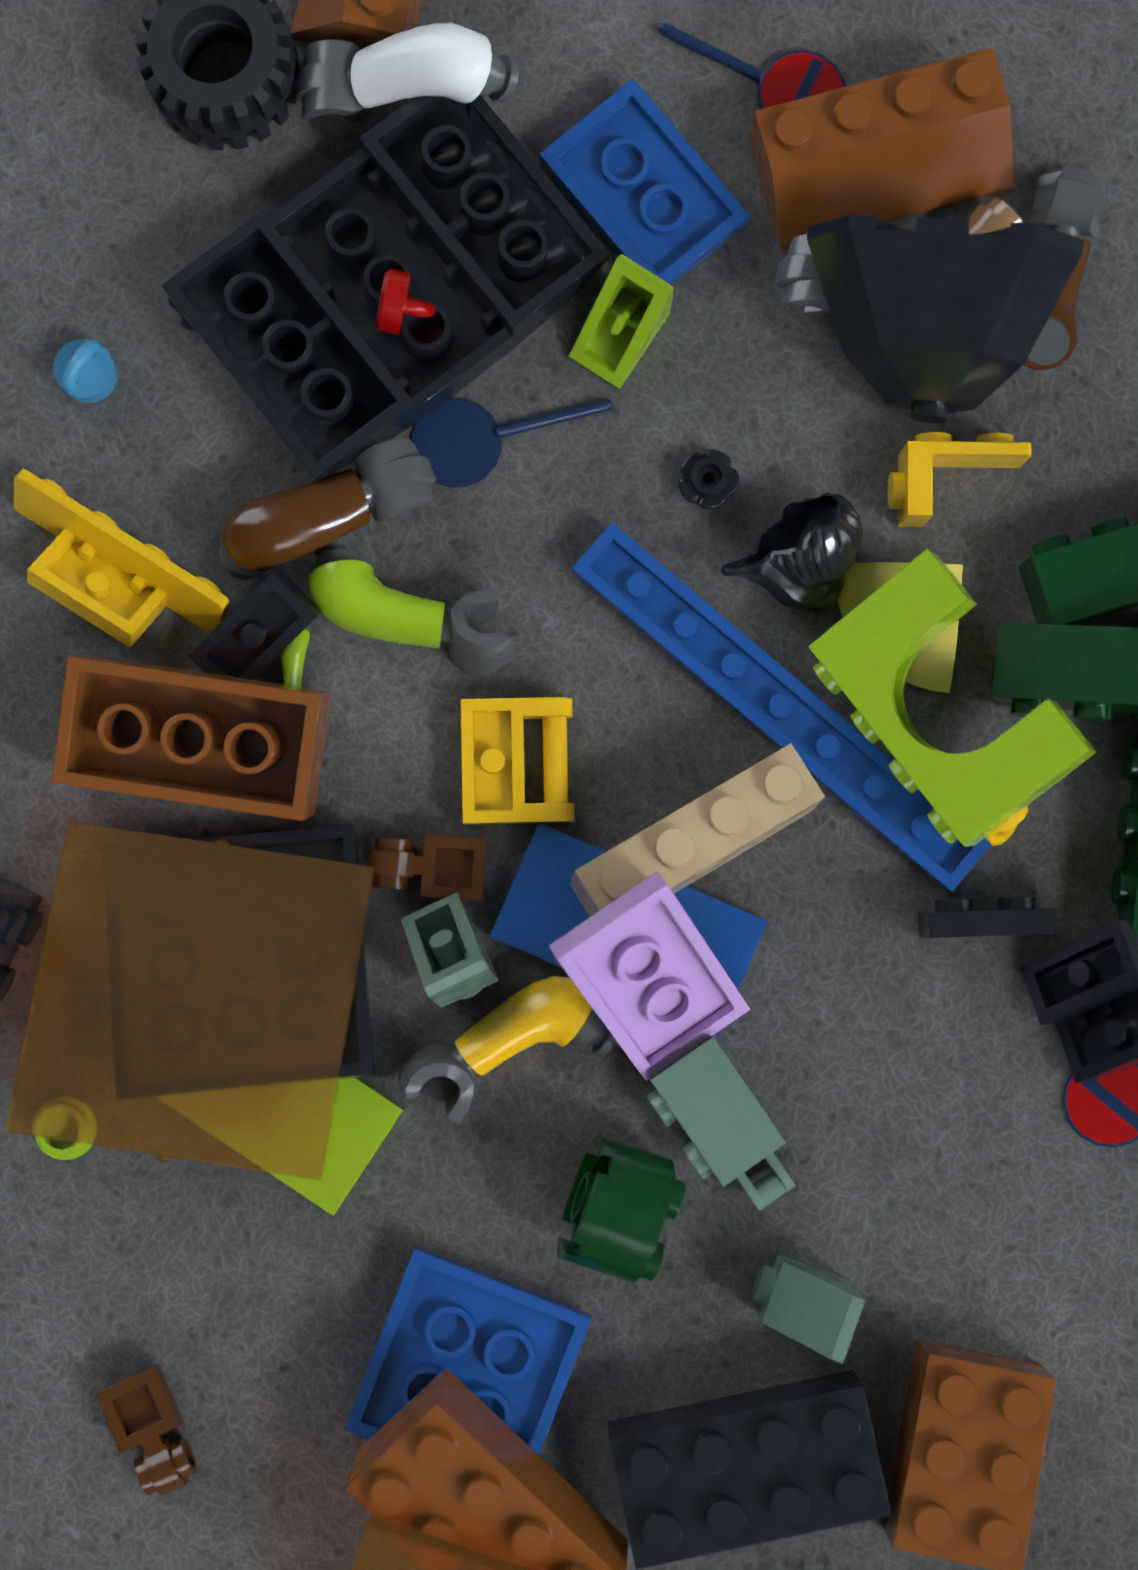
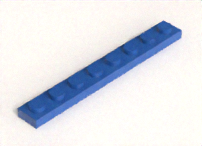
[572,522,992,893]

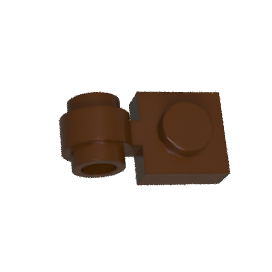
[366,834,488,901]
[95,1363,197,1496]

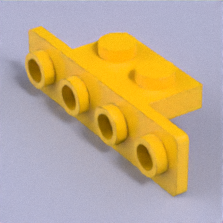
[14,469,229,648]

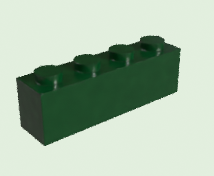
[1018,516,1138,625]
[992,623,1138,722]

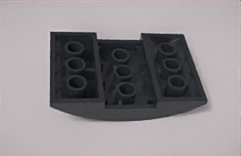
[161,96,610,481]

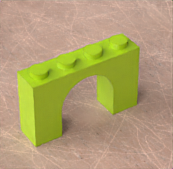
[808,549,1096,847]

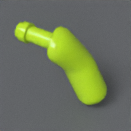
[280,628,310,687]

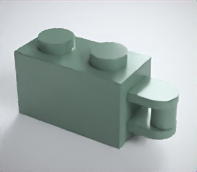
[646,1036,796,1211]

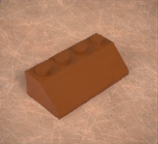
[748,47,1014,252]

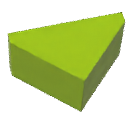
[569,254,674,389]

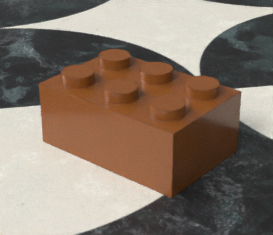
[882,1339,1057,1570]

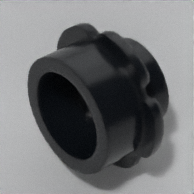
[679,449,739,510]

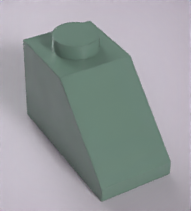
[401,892,499,1008]
[751,1252,865,1364]

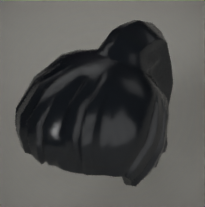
[720,492,863,612]

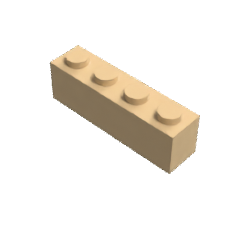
[570,744,825,917]

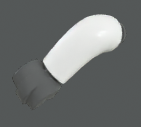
[297,22,519,122]

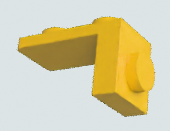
[888,432,1032,527]

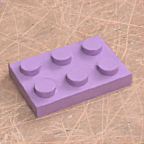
[549,871,751,1081]

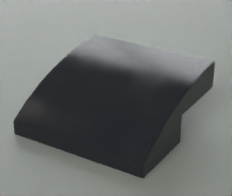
[1020,920,1138,1084]

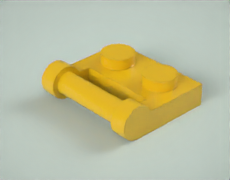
[461,697,575,825]

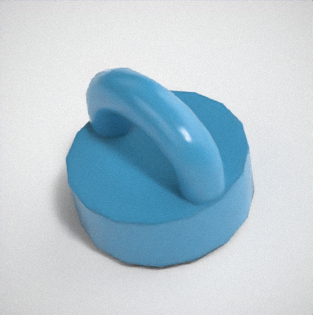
[53,339,118,403]

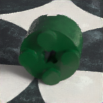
[557,1135,686,1283]

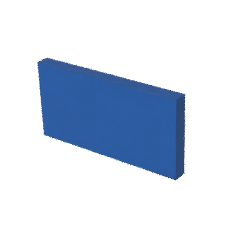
[489,822,768,1036]

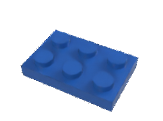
[539,79,750,285]

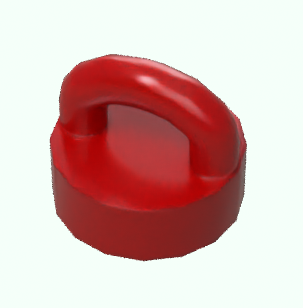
[375,268,436,336]

